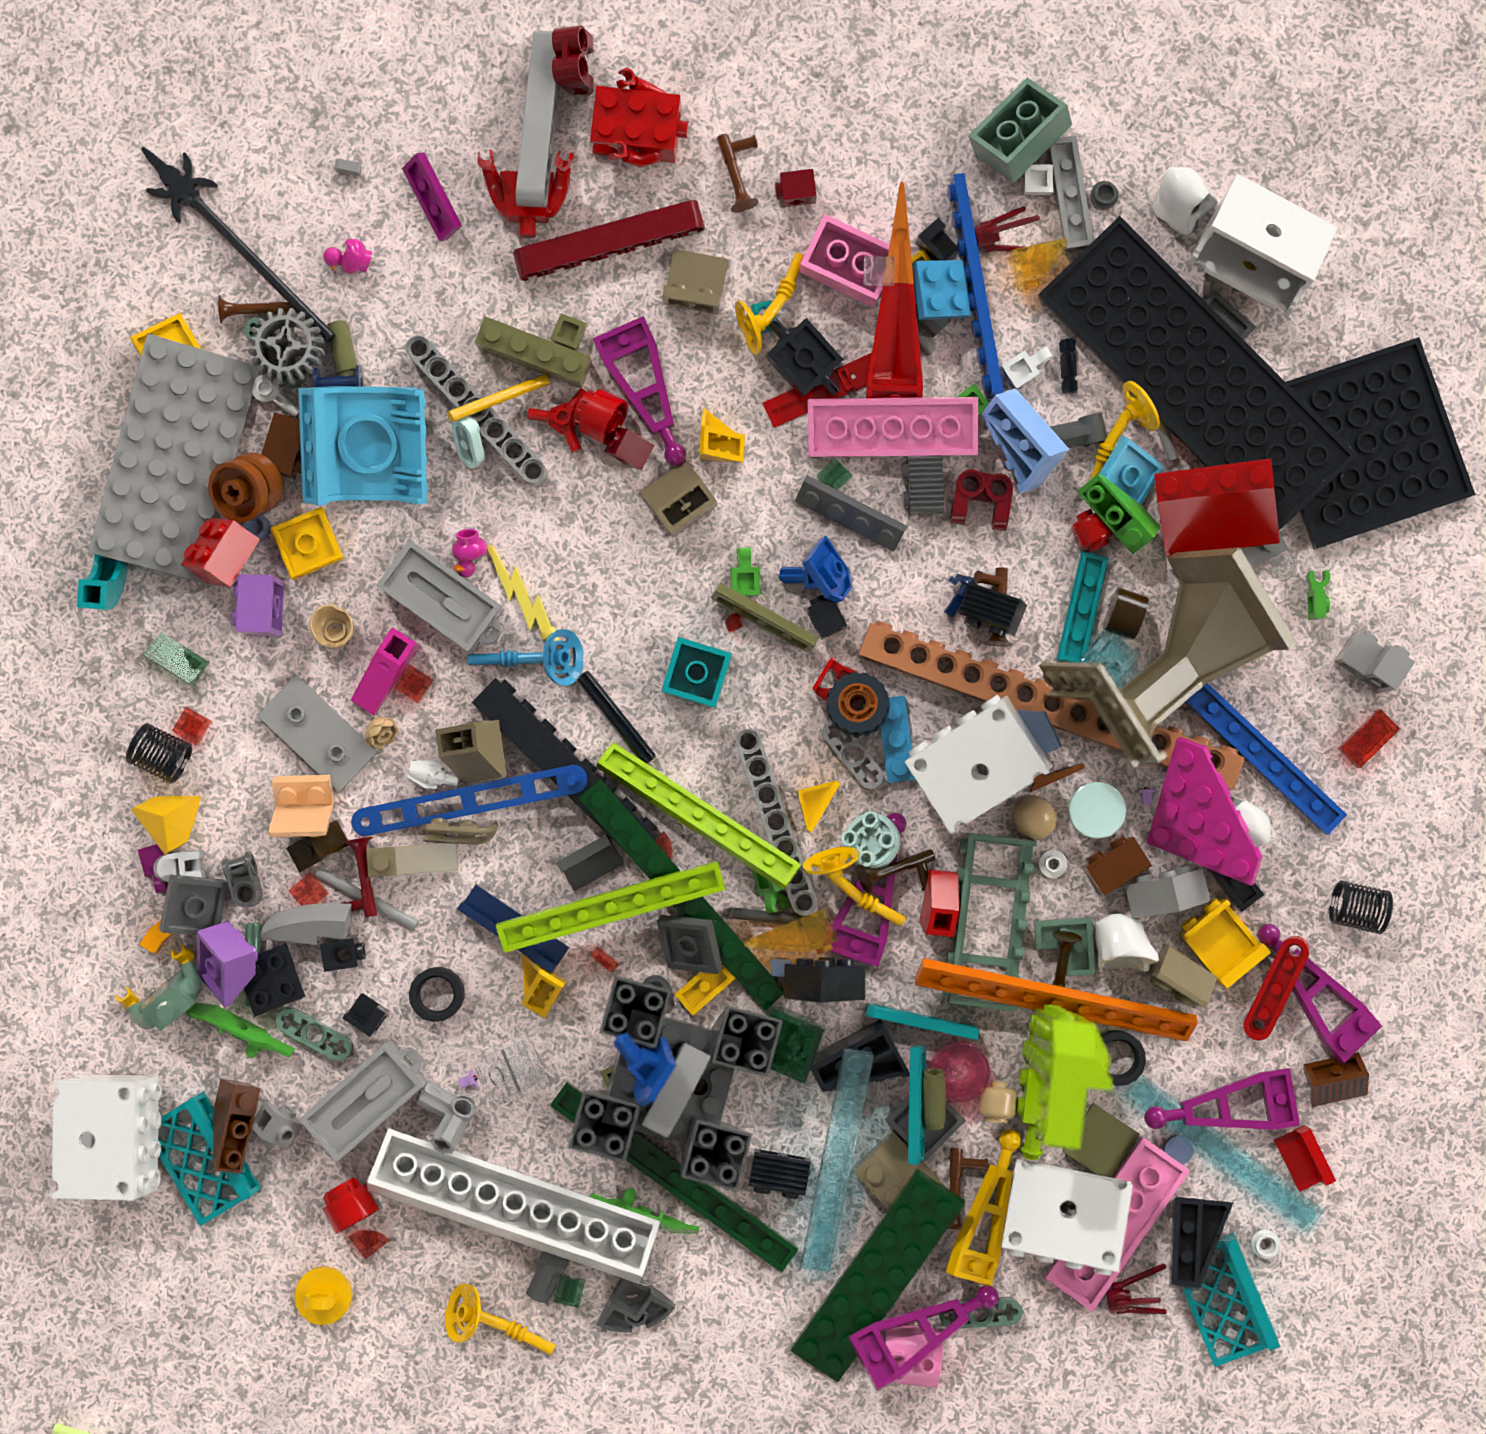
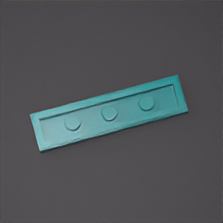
[1056,551,1109,663]
[864,1003,979,1040]
[908,1045,926,1165]

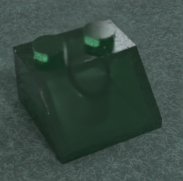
[769,1006,825,1083]

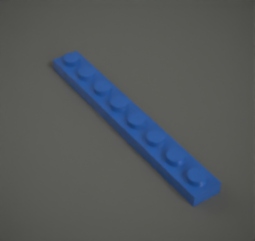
[947,173,1004,399]
[1184,683,1347,835]

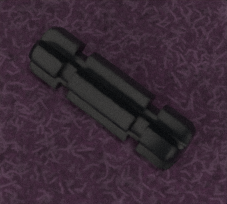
[1059,338,1078,394]

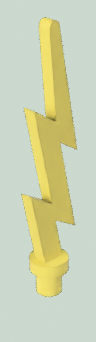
[487,545,560,647]

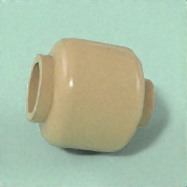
[979,1081,1017,1123]

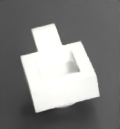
[1001,347,1052,389]

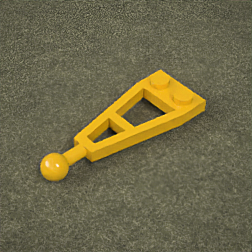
[945,1129,1022,1286]

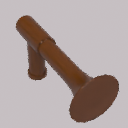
[717,134,759,213]
[218,295,298,332]
[973,567,1013,647]
[948,1148,988,1230]

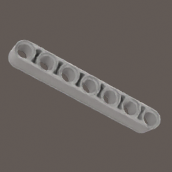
[516,30,560,208]
[406,335,548,487]
[735,729,817,916]

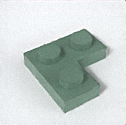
[1034,917,1095,976]

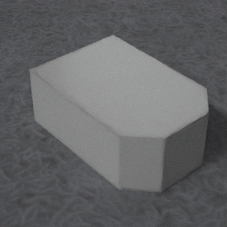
[334,159,362,176]

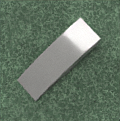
[260,903,352,945]
[641,1043,711,1138]

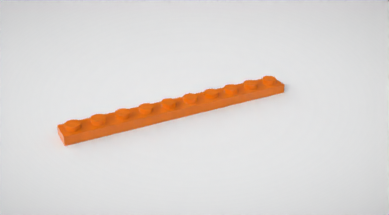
[915,958,1198,1041]

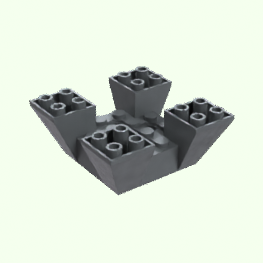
[567,976,783,1192]

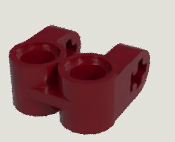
[552,25,594,95]
[950,469,1013,531]

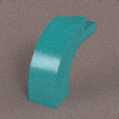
[77,554,128,610]

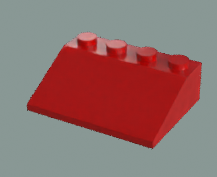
[1154,458,1280,557]

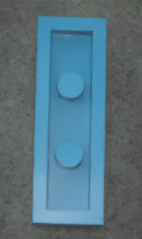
[880,696,915,783]

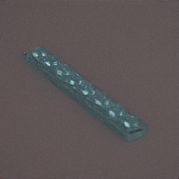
[801,1048,874,1272]
[1123,1074,1325,1233]

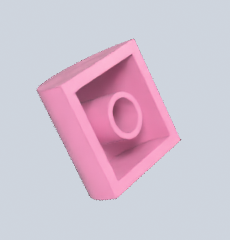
[883,1325,943,1388]

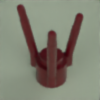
[974,206,1040,253]
[1106,1264,1167,1314]

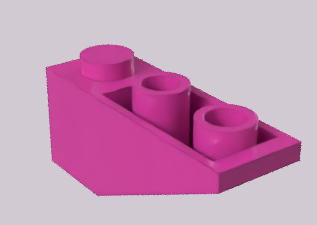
[350,627,421,716]

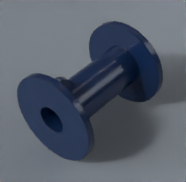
[313,365,364,387]

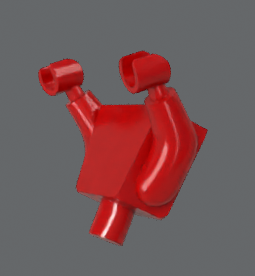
[477,150,574,238]

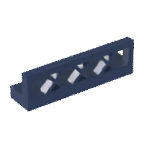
[457,884,570,973]

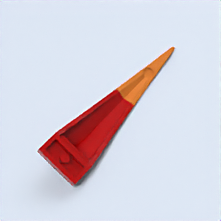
[866,181,923,398]

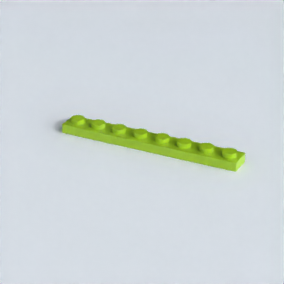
[596,742,801,890]
[496,860,726,953]

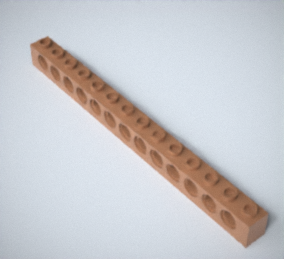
[858,620,1245,790]

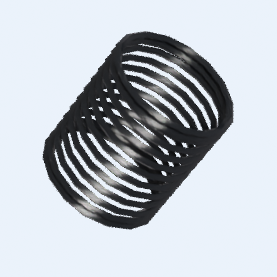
[125,723,193,784]
[1329,880,1393,935]

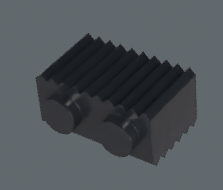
[958,583,1027,638]
[749,1148,811,1199]

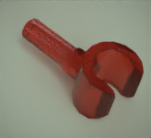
[725,601,758,633]

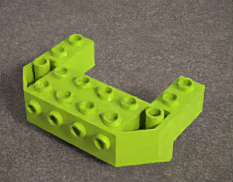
[1016,1004,1112,1149]

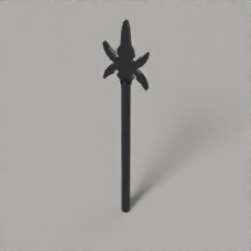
[141,147,336,342]

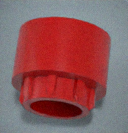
[573,389,628,445]
[322,1178,380,1234]

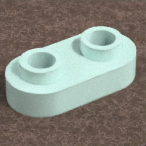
[451,416,485,469]

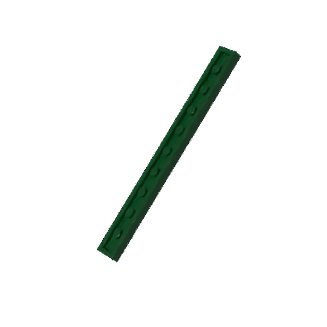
[579,779,784,1011]
[550,1081,798,1273]

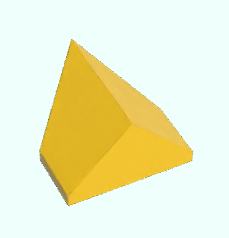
[699,407,745,463]
[796,781,840,832]
[131,796,201,854]
[521,953,568,1019]

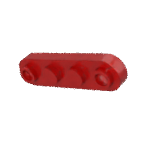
[1243,936,1310,1041]

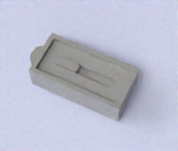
[376,540,505,654]
[299,1039,428,1163]

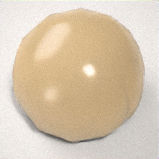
[309,604,355,649]
[1012,795,1057,841]

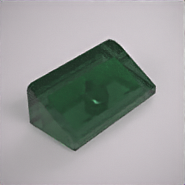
[143,632,210,686]

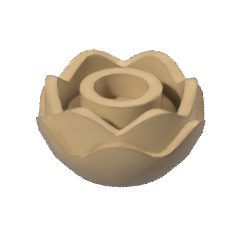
[365,717,399,749]

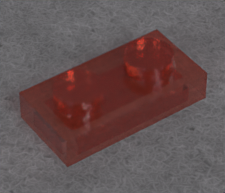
[1338,709,1400,769]

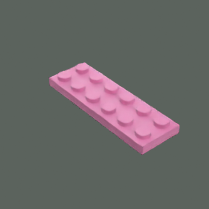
[808,397,978,457]
[1044,1136,1190,1312]

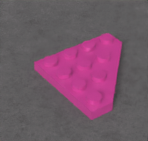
[1146,737,1263,886]

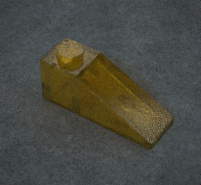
[743,909,838,955]

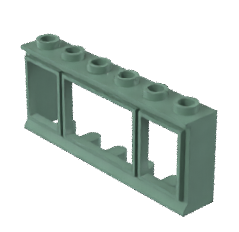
[943,833,1037,1012]

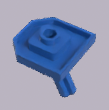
[779,535,852,603]
[613,1033,676,1107]

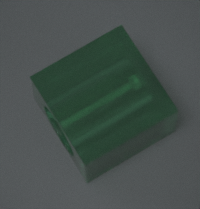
[816,458,852,491]
[554,1274,586,1308]

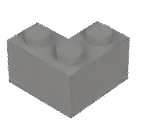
[1334,631,1415,693]
[1125,865,1210,918]

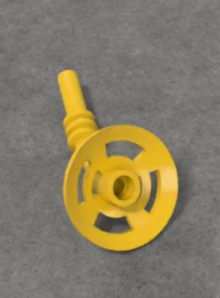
[735,253,804,355]
[1089,381,1160,480]
[803,847,906,927]
[445,1283,556,1355]

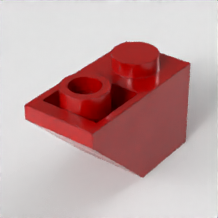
[919,869,959,937]

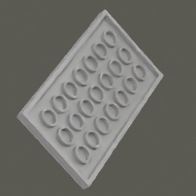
[88,333,259,583]

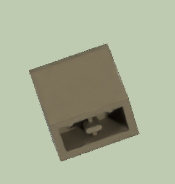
[639,461,718,538]
[435,720,507,783]
[1146,944,1217,1009]

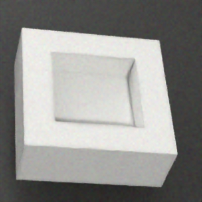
[1023,165,1053,195]

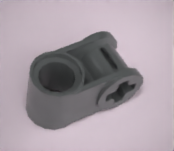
[221,851,263,907]

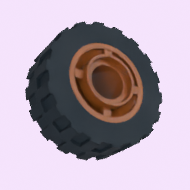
[827,672,890,737]

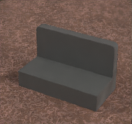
[556,834,623,891]

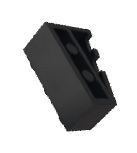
[806,1019,910,1092]
[1168,1197,1234,1291]

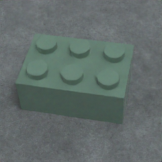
[968,77,1072,183]

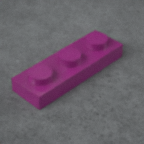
[402,152,462,242]

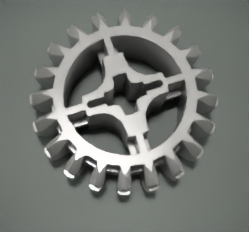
[248,308,325,385]

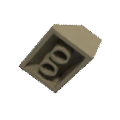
[853,1130,947,1209]

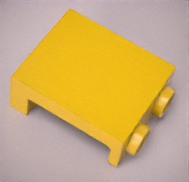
[1179,898,1271,988]

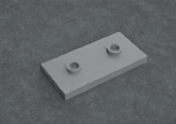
[257,675,378,793]

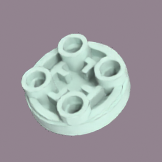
[1068,782,1126,839]
[841,811,900,869]

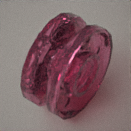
[929,1040,990,1103]

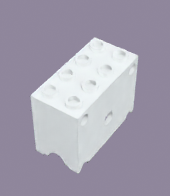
[1188,174,1338,317]
[905,695,1052,833]
[52,1074,162,1200]
[1002,1159,1133,1276]

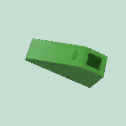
[1077,473,1161,554]

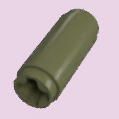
[327,320,358,376]
[922,1068,946,1130]

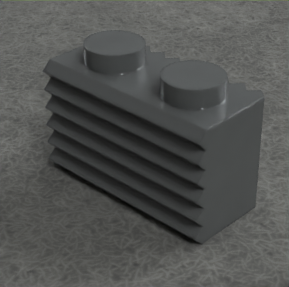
[902,455,944,515]

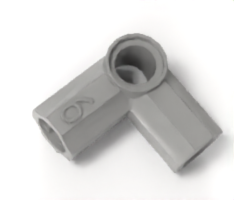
[416,1081,476,1154]

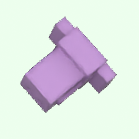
[1137,787,1156,805]
[458,1070,479,1088]

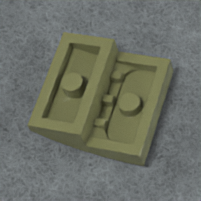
[1062,1103,1140,1178]

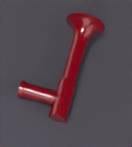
[342,837,378,918]

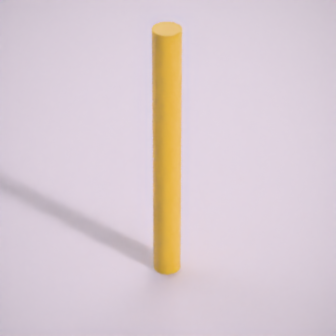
[447,374,550,422]

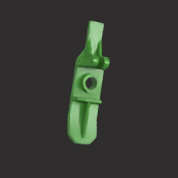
[186,1003,295,1058]
[590,1188,699,1234]

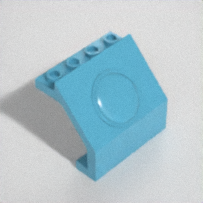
[298,386,428,505]

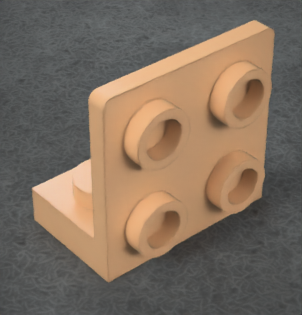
[268,775,334,838]

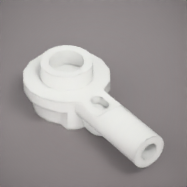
[252,374,299,418]

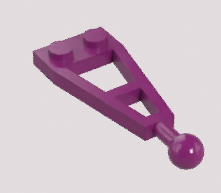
[593,316,687,466]
[824,812,907,967]
[1257,924,1382,1064]
[1144,1068,1300,1130]
[848,1285,999,1391]

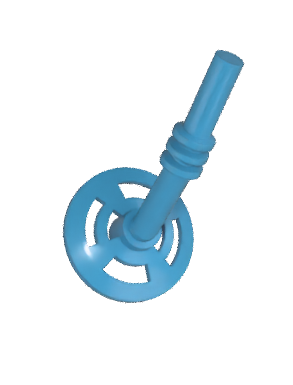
[467,629,584,686]

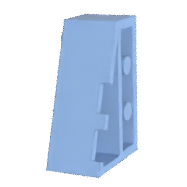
[981,389,1069,494]

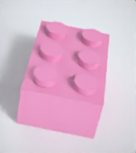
[799,214,890,308]

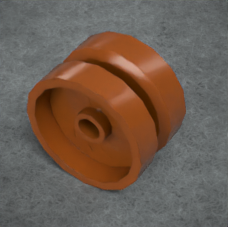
[208,452,283,523]

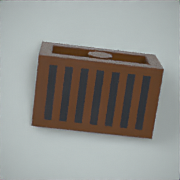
[1303,1052,1369,1107]

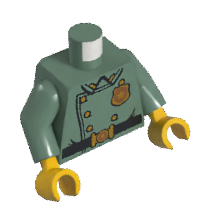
[115,944,202,1031]

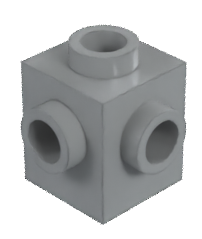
[252,1101,303,1149]

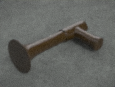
[857,849,935,893]
[1052,931,1088,992]

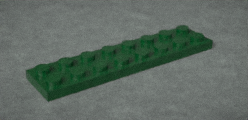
[790,1168,965,1382]

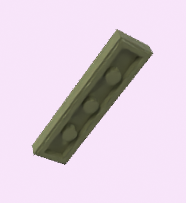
[711,583,819,652]

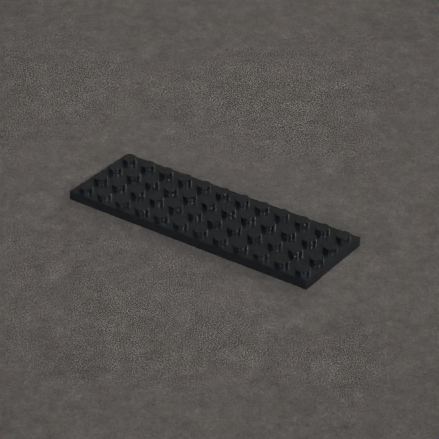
[1038,216,1358,530]

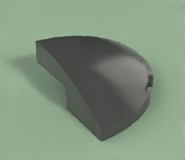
[597,1278,675,1333]

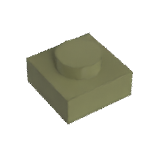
[550,313,587,351]

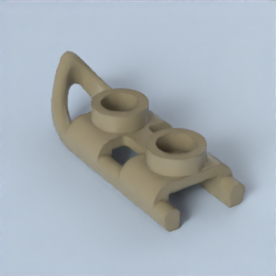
[423,818,498,845]

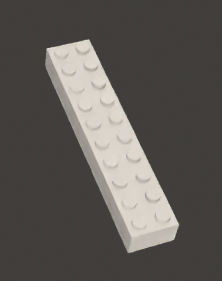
[367,1128,660,1284]

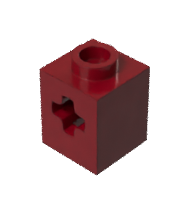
[775,169,817,207]
[604,427,654,470]

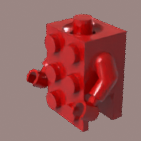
[590,68,689,168]

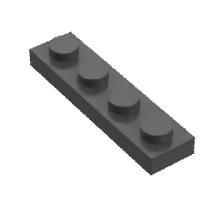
[795,475,907,552]

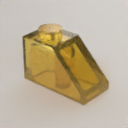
[1009,238,1068,291]

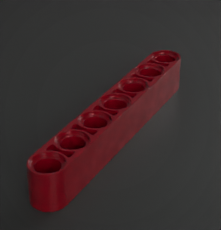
[513,200,705,281]

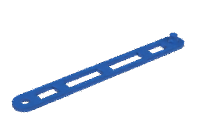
[351,765,588,836]

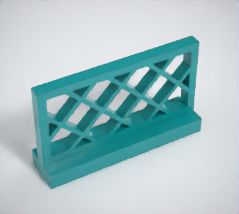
[158,1091,262,1226]
[1183,1232,1280,1367]

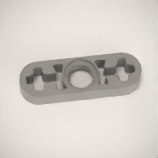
[822,721,883,789]

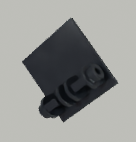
[244,943,306,1017]

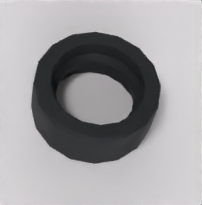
[409,967,465,1022]
[1100,1030,1146,1086]

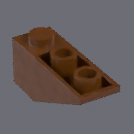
[213,1079,261,1174]

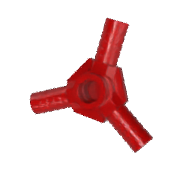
[528,388,586,453]

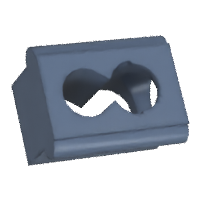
[769,957,792,977]

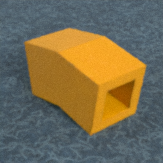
[139,920,174,954]

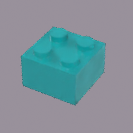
[661,637,732,709]

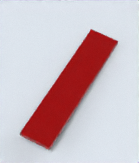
[762,352,872,428]

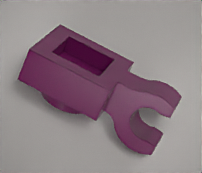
[138,844,170,894]

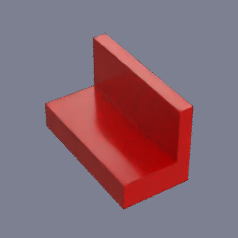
[1274,1125,1336,1192]

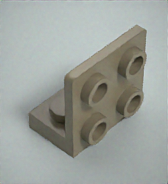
[662,249,728,314]

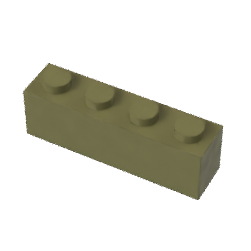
[475,316,592,388]

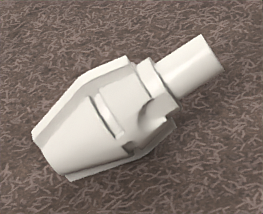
[407,760,458,789]

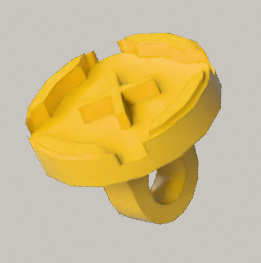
[294,1266,353,1325]

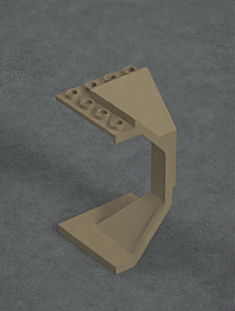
[1039,548,1297,769]

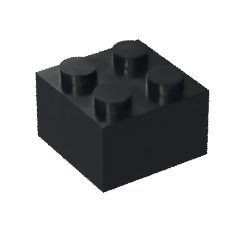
[784,957,866,1003]

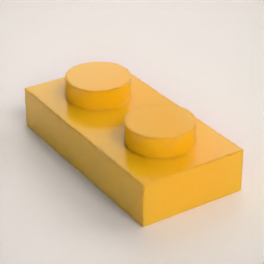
[674,961,736,1016]

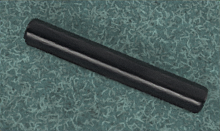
[577,671,656,764]

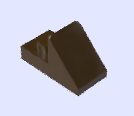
[286,820,349,873]

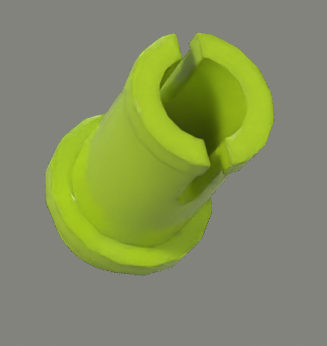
[1020,1123,1043,1160]

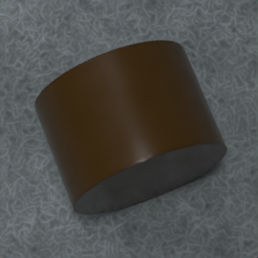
[1103,587,1149,640]

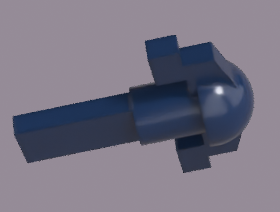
[944,573,977,618]

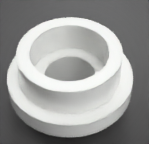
[1039,850,1067,878]
[1251,1229,1280,1259]

